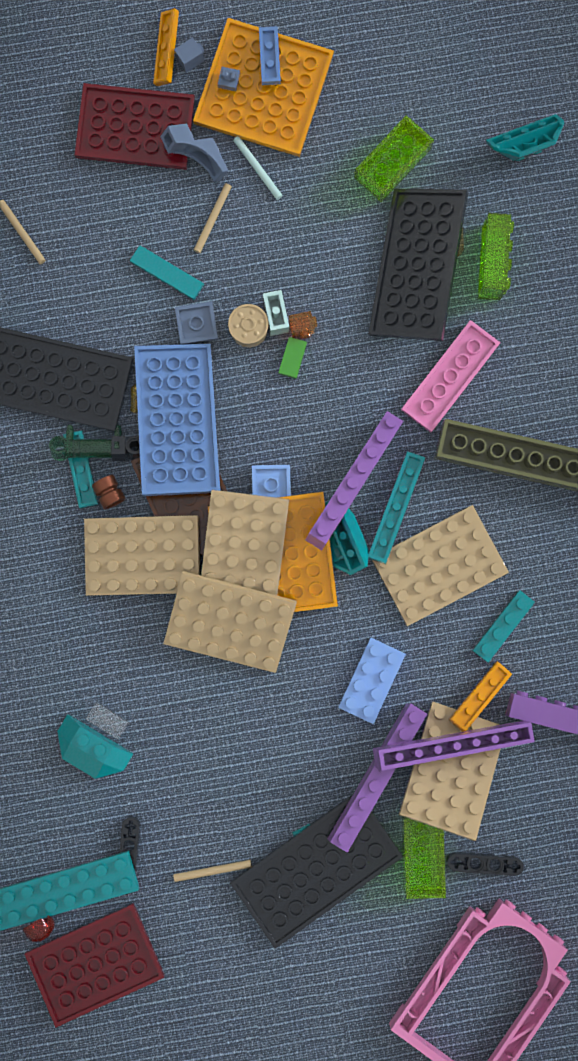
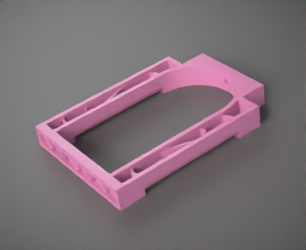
[389,898,570,1061]

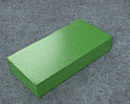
[279,337,307,379]

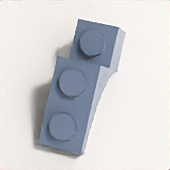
[161,123,228,182]

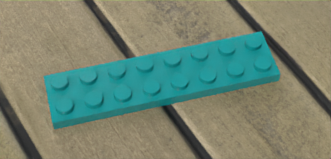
[0,850,140,931]

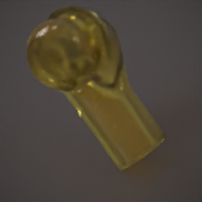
[130,384,138,413]

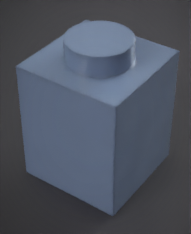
[174,37,205,73]

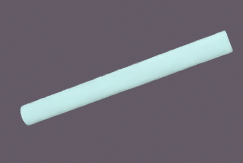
[233,136,283,200]

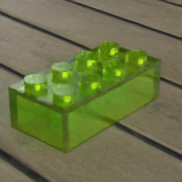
[354,115,434,202]
[477,213,514,300]
[401,816,446,899]

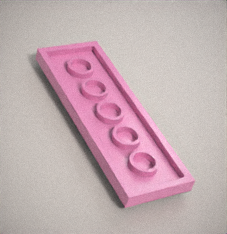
[401,320,500,433]

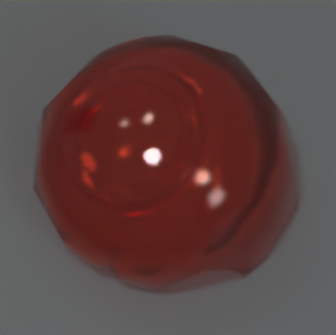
[22,915,55,942]

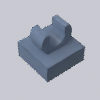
[218,67,240,91]

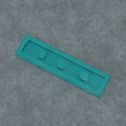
[130,245,204,301]
[63,430,99,509]

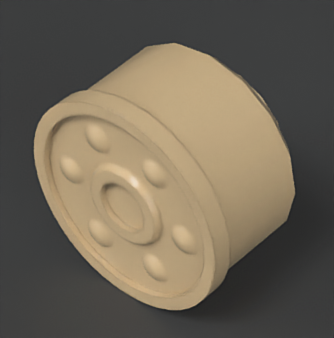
[228,304,269,348]

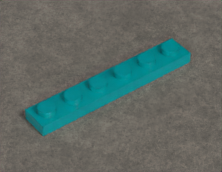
[368,451,425,565]

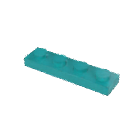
[472,590,535,663]

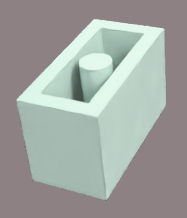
[262,290,289,336]

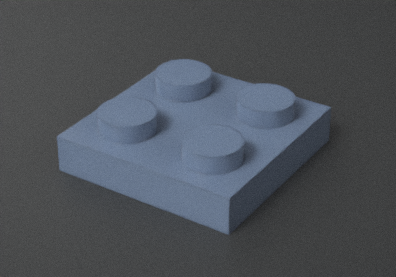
[175,301,218,345]

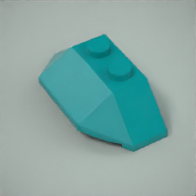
[486,114,564,161]
[325,500,369,575]
[57,714,133,779]

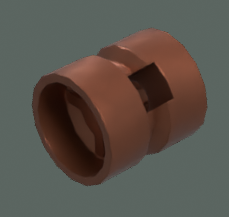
[92,475,126,510]

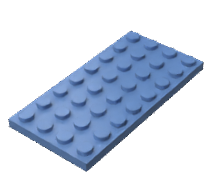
[134,344,220,496]

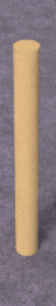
[194,183,232,254]
[0,200,46,264]
[173,860,251,882]

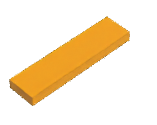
[153,8,179,86]
[449,661,512,732]

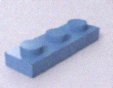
[259,26,281,85]

